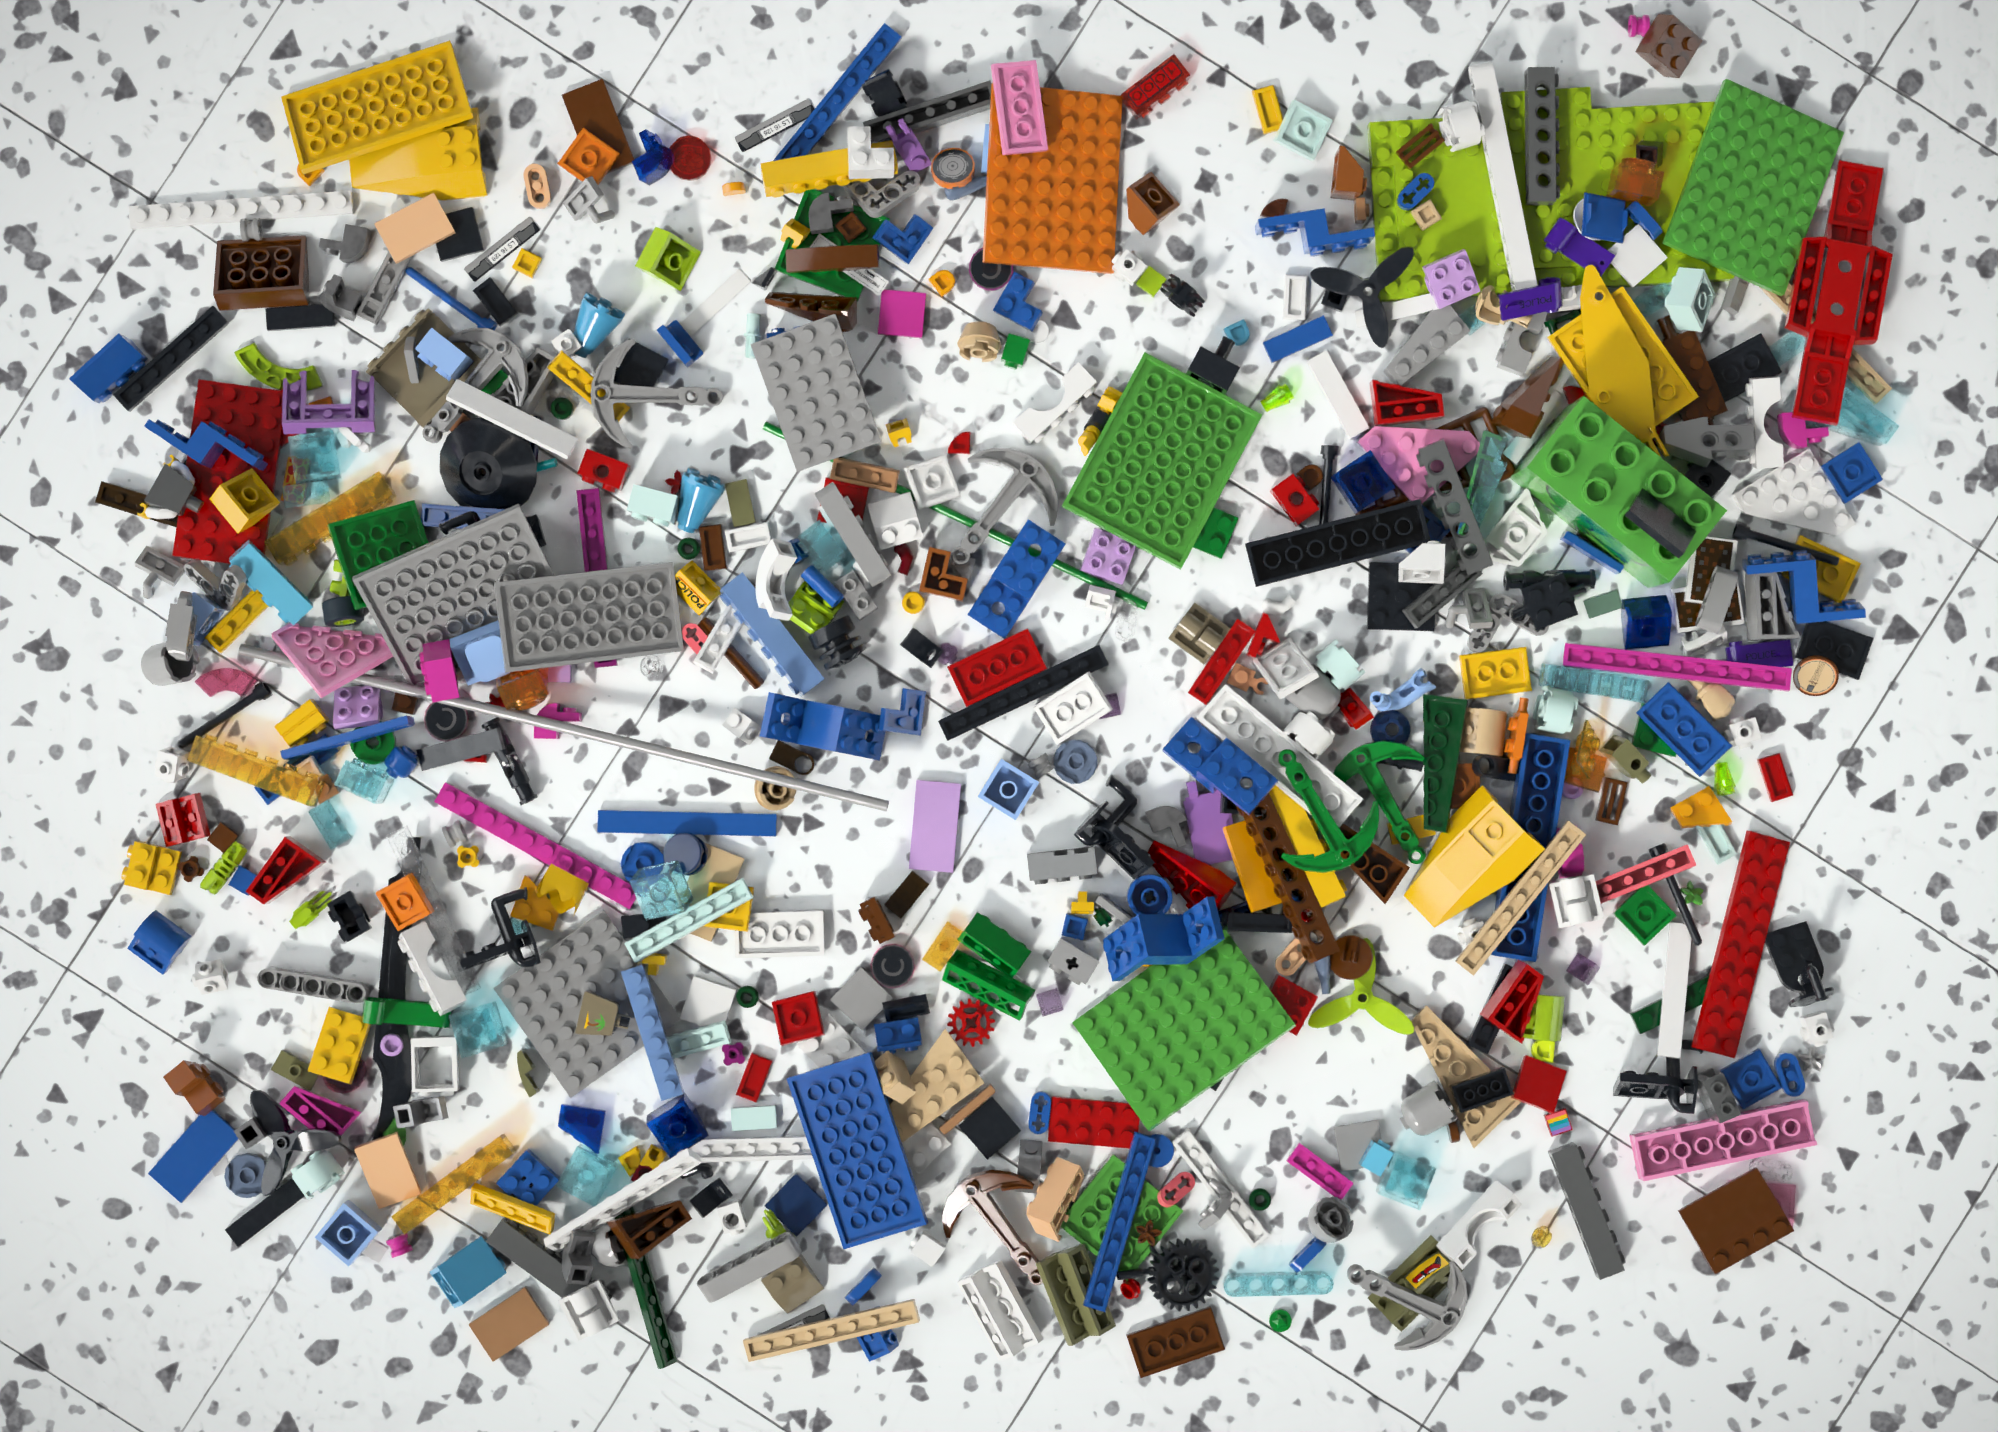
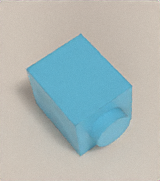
[1359,1139,1394,1177]

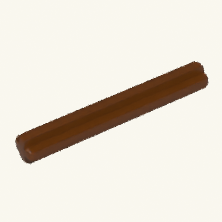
[698,617,764,689]

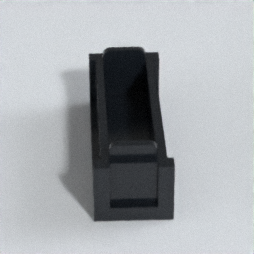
[1221,908,1293,933]

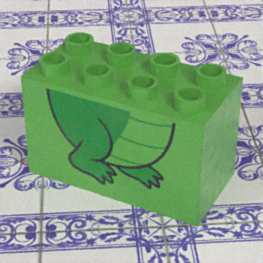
[1510,396,1727,588]

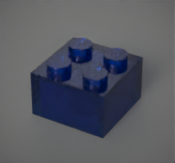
[1330,450,1395,514]

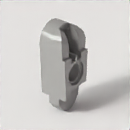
[165,591,197,661]

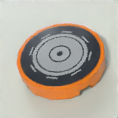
[931,148,975,189]

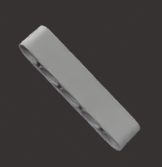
[814,482,892,587]
[257,967,370,1003]
[696,1231,802,1303]

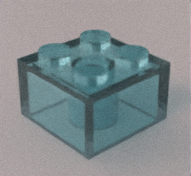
[288,430,341,485]
[798,520,848,575]
[334,758,395,804]
[629,860,694,920]
[449,1001,508,1058]
[556,1143,620,1207]
[1375,1149,1436,1210]

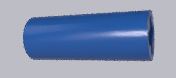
[801,565,844,608]

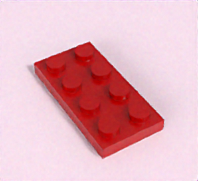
[947,628,1047,707]
[1048,1096,1140,1149]

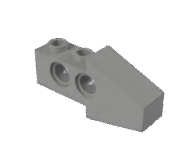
[1659,417,1756,467]

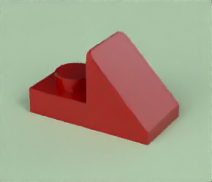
[1246,613,1280,658]
[1337,687,1374,730]

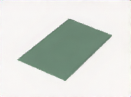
[1583,590,1623,619]

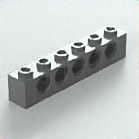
[1524,67,1560,205]
[1416,438,1493,575]

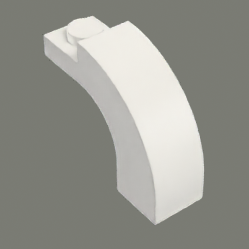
[756,539,797,621]

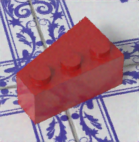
[1369,380,1444,426]
[245,836,326,905]

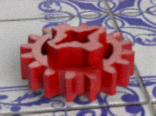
[947,998,995,1047]

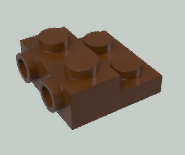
[858,896,896,944]

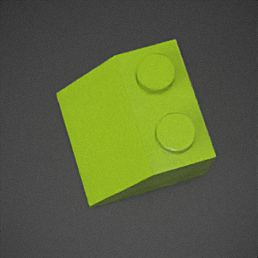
[635,227,701,291]

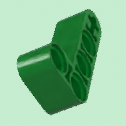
[362,997,452,1028]

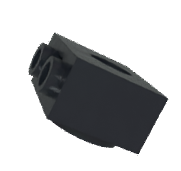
[1681,459,1732,498]

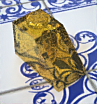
[922,921,963,972]

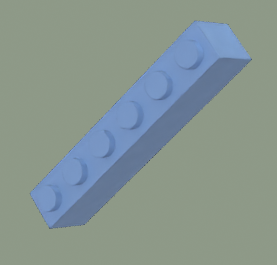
[720,572,824,697]
[621,964,685,1101]

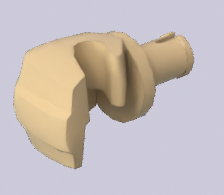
[1475,285,1533,329]
[1687,680,1735,722]

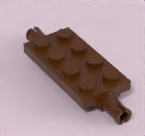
[1656,315,1728,443]

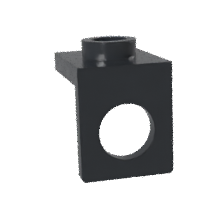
[900,627,944,668]
[689,1178,733,1218]

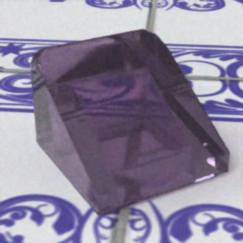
[1099,693,1121,719]
[1566,953,1600,985]
[1036,988,1064,1017]

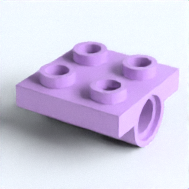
[1422,249,1480,309]
[1080,528,1136,585]
[333,685,383,729]

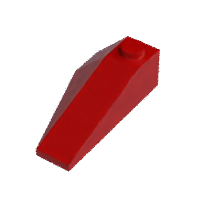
[1148,840,1237,911]

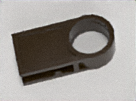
[769,740,815,775]

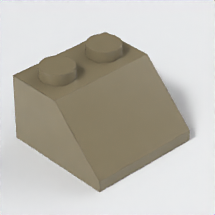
[761,1254,824,1314]

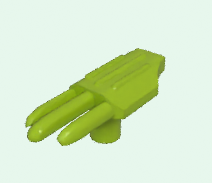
[289,891,332,929]
[762,1210,786,1239]

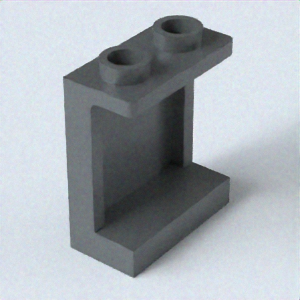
[1697,1068,1741,1123]

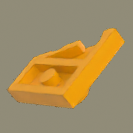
[1670,786,1732,828]
[510,875,559,931]

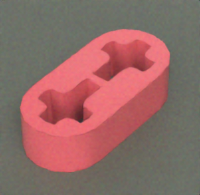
[682,623,708,654]
[1157,1172,1195,1208]

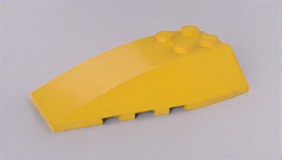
[349,107,488,201]

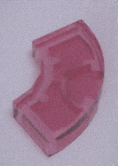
[194,668,258,697]

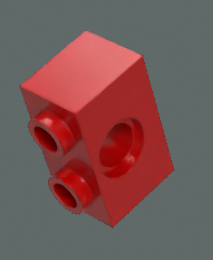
[577,449,631,493]
[1270,474,1320,527]

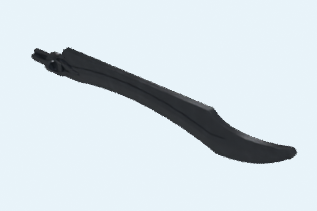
[372,836,423,1140]

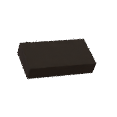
[884,870,929,919]

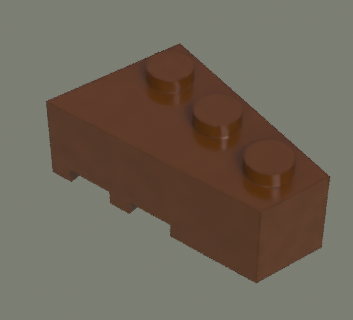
[607,1200,692,1259]

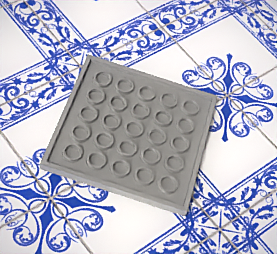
[493,910,681,1098]

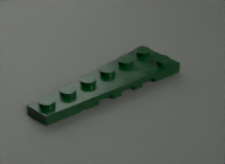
[1423,694,1468,833]

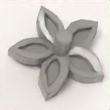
[1798,1046,1825,1072]

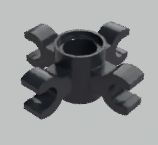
[1160,274,1205,317]

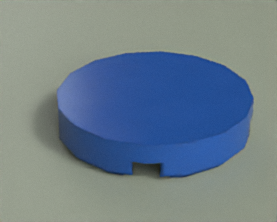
[620,842,666,887]

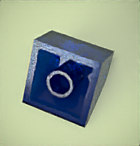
[1621,595,1672,650]
[646,1093,709,1159]

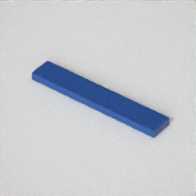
[280,715,415,761]

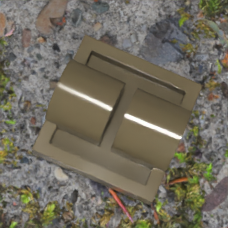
[1168,602,1231,665]

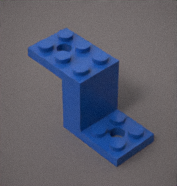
[1742,550,1866,624]
[760,692,886,761]
[1103,897,1225,981]

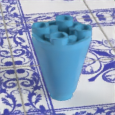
[573,292,625,358]
[677,467,725,533]

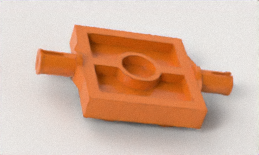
[1504,697,1529,774]

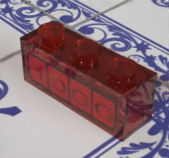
[1121,54,1190,120]

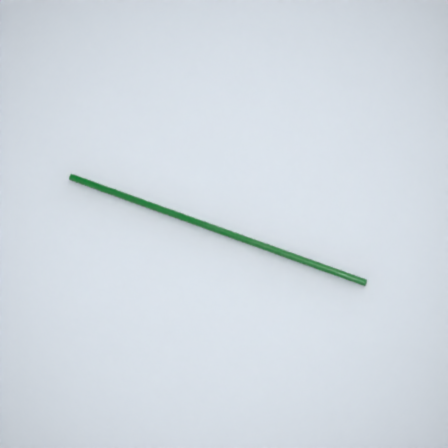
[762,421,1148,610]

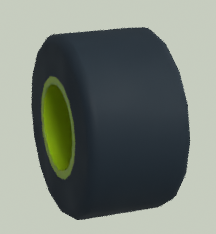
[322,596,364,627]

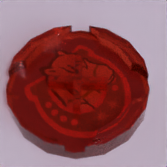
[667,135,712,181]

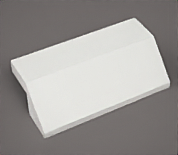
[957,1260,1044,1361]

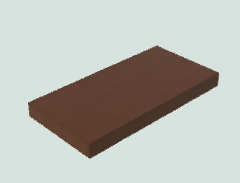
[561,79,636,174]
[1126,1306,1225,1378]

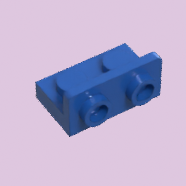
[657,320,704,368]
[874,1017,922,1054]
[857,1306,899,1362]

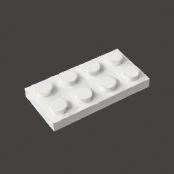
[734,911,825,958]

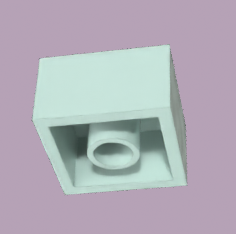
[1665,267,1716,332]
[627,484,680,527]

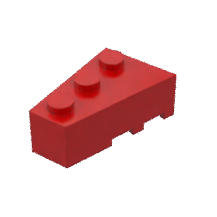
[1480,960,1544,1044]

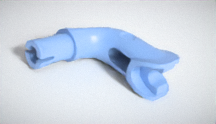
[1370,668,1436,711]

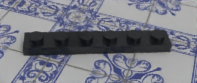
[113,306,229,412]

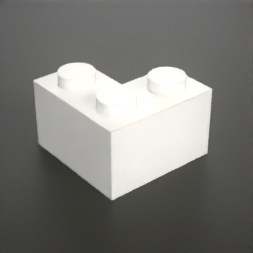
[847,126,894,179]

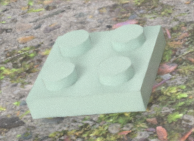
[1273,100,1333,161]

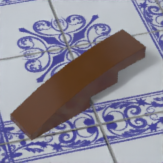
[786,245,880,273]

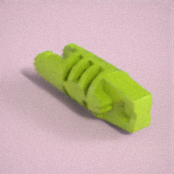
[200,841,247,895]

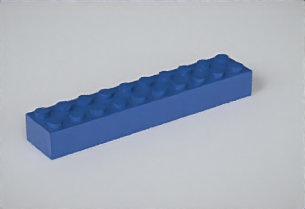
[1491,733,1571,962]

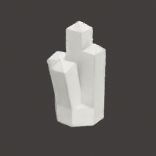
[330,427,372,453]

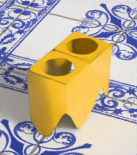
[533,864,589,917]

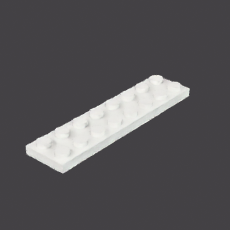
[1197,684,1363,828]
[796,1013,951,1175]

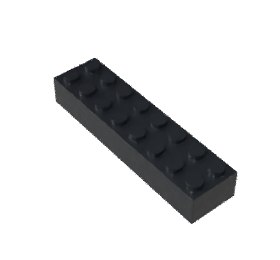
[1245,499,1431,587]

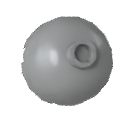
[1308,1196,1354,1243]
[591,1223,627,1267]

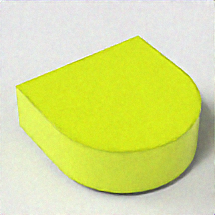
[1531,1040,1555,1063]

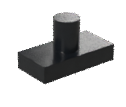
[621,911,667,939]

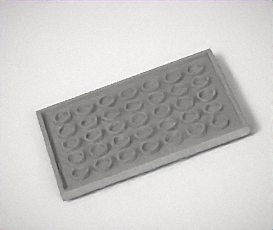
[352,504,555,687]

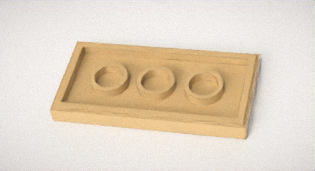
[673,842,745,942]

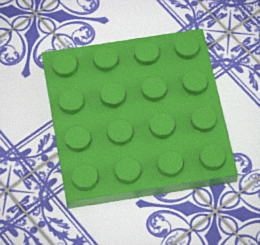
[1061,1154,1183,1281]

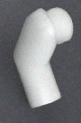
[1262,595,1296,616]

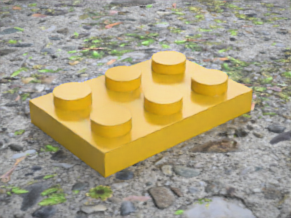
[307,1007,371,1084]

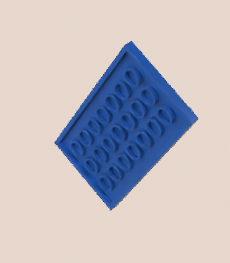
[787,1051,928,1249]

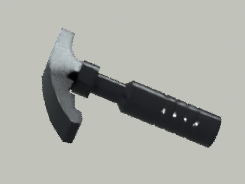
[1116,1245,1158,1280]

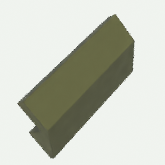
[1368,1235,1464,1332]
[1035,1244,1116,1346]

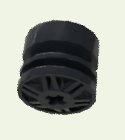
[808,615,867,671]

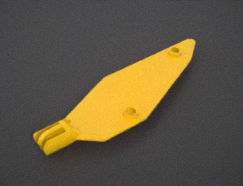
[1580,265,1669,457]

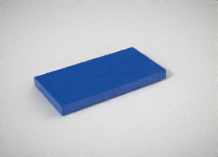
[1636,682,1732,777]
[148,1110,239,1203]

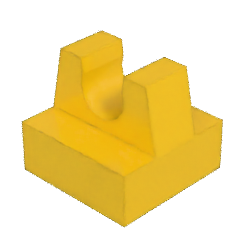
[780,218,810,249]
[885,418,912,447]
[1071,891,1094,914]
[642,953,667,976]

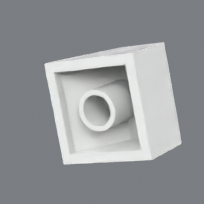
[868,492,924,550]
[1398,541,1445,584]

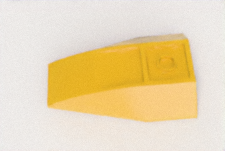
[1403,785,1545,927]

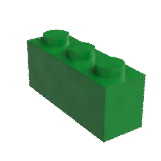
[957,912,1032,978]

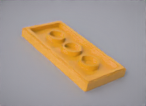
[1222,815,1293,913]

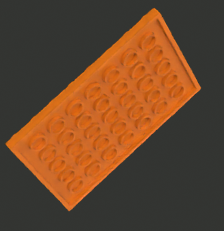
[982,83,1123,274]

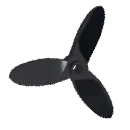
[1310,246,1414,348]
[250,1090,342,1196]

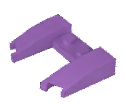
[282,370,375,434]

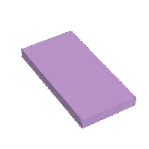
[909,780,961,873]

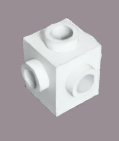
[1111,249,1147,286]
[1724,716,1762,750]
[155,746,190,783]
[1457,918,1484,948]
[192,959,228,995]
[1799,1011,1835,1047]

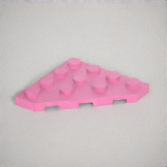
[1357,426,1484,504]
[271,623,393,698]

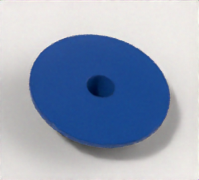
[1149,1134,1174,1168]

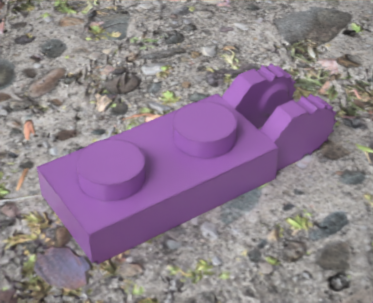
[886,118,931,173]

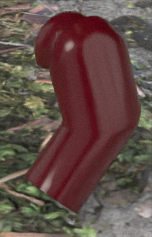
[894,543,914,576]

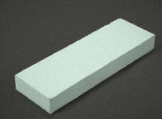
[667,1020,732,1059]

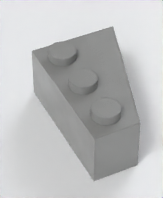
[1745,572,1800,640]

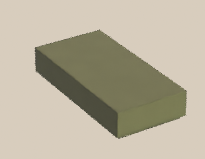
[725,479,756,528]

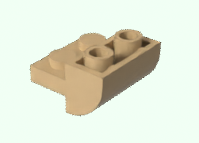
[1460,708,1507,756]

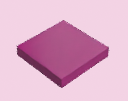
[878,289,926,338]

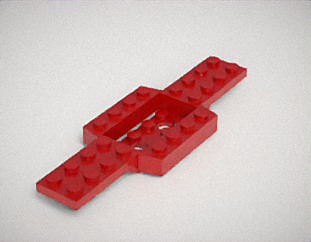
[1785,160,1893,426]

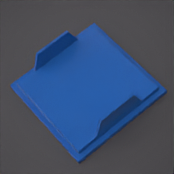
[1582,192,1628,244]

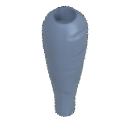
[944,176,987,201]
[1314,941,1331,994]

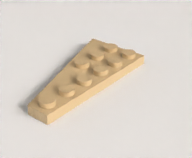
[1410,1005,1521,1148]
[889,1028,985,1142]

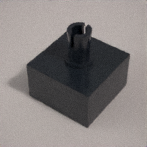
[1186,336,1240,394]

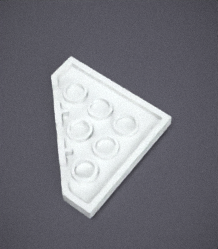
[1732,448,1856,536]

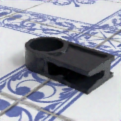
[1472,755,1516,781]

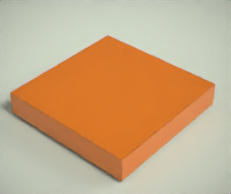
[557,127,620,185]
[376,872,435,931]

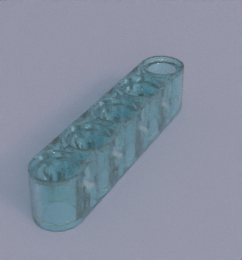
[1538,663,1649,703]
[1222,1271,1334,1297]

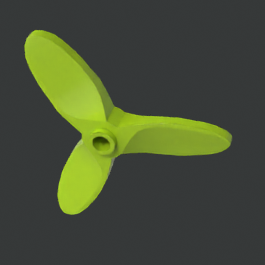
[1308,938,1414,1035]

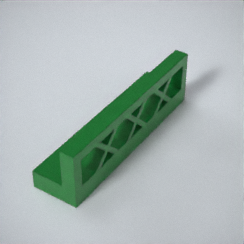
[942,949,1035,1021]

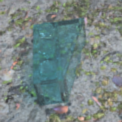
[1813,387,1899,446]

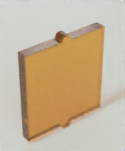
[1564,747,1607,793]

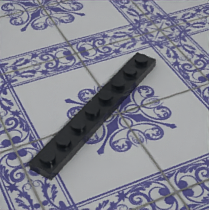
[938,645,1109,741]

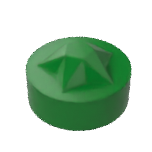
[1269,1309,1292,1332]

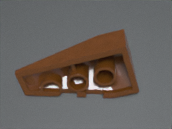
[765,292,857,332]
[1491,356,1564,439]

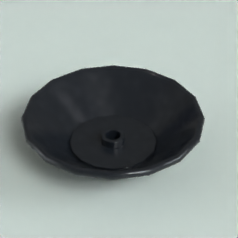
[439,417,537,509]

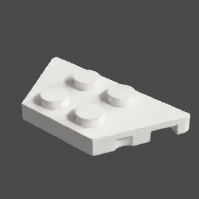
[1472,488,1548,567]

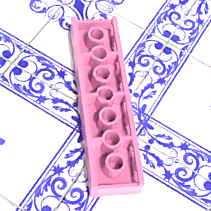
[1629,1099,1817,1181]

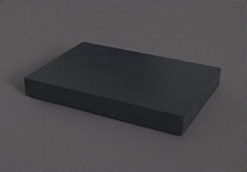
[1708,333,1782,402]
[1625,488,1696,558]
[1794,621,1874,680]

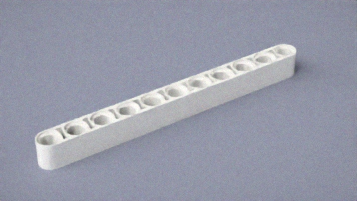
[1468,62,1538,291]

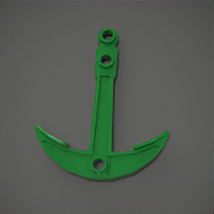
[1333,740,1426,864]
[1278,749,1379,873]

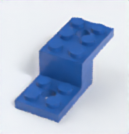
[1255,208,1375,257]
[144,419,268,471]
[967,519,1066,639]
[1162,717,1278,815]

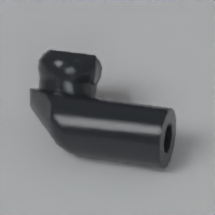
[680,1163,714,1179]

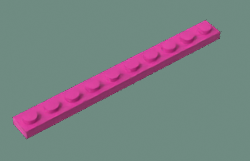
[1562,643,1792,692]
[434,782,641,909]

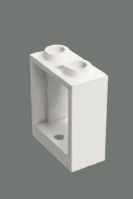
[411,1035,459,1096]

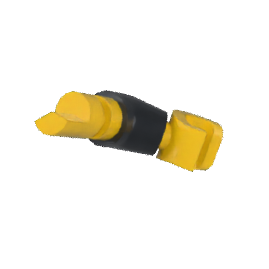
[1078,387,1122,456]

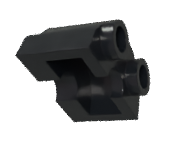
[327,891,372,942]

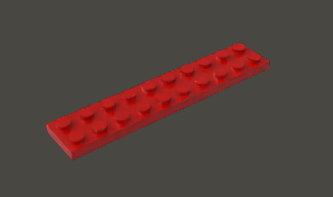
[1691,830,1790,1059]

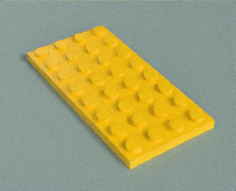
[281,40,474,174]

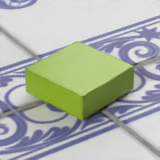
[1136,266,1167,298]

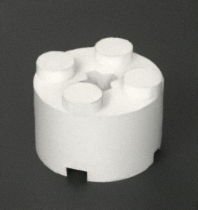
[1438,101,1485,152]
[1283,711,1335,760]

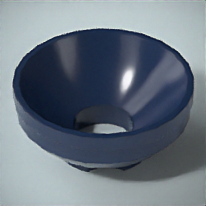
[1370,710,1411,744]

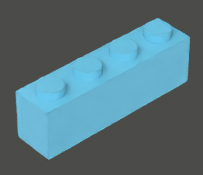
[229,540,313,625]

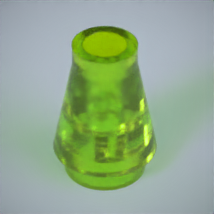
[1260,383,1295,412]
[1714,762,1736,796]

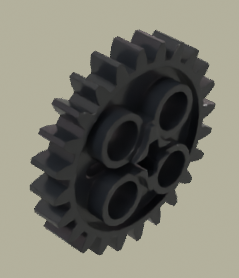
[1147,1238,1219,1312]

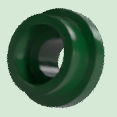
[677,537,700,560]
[1093,907,1113,927]
[736,986,759,1008]
[1249,1188,1271,1211]

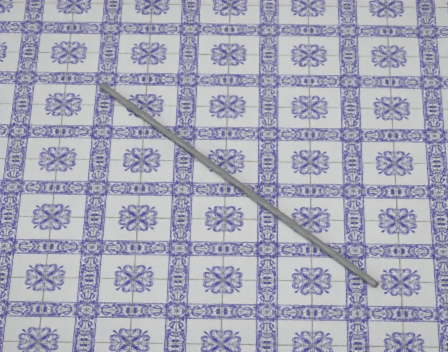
[239,644,889,812]

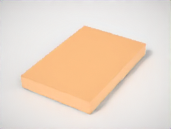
[374,193,455,264]
[354,1132,422,1209]

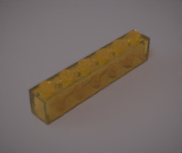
[264,471,397,566]
[187,733,325,807]
[391,1133,517,1235]

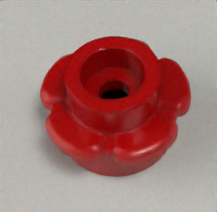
[1120,1279,1141,1299]

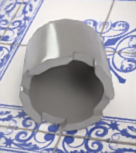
[141,641,199,686]
[1285,663,1341,720]
[1400,1080,1457,1136]

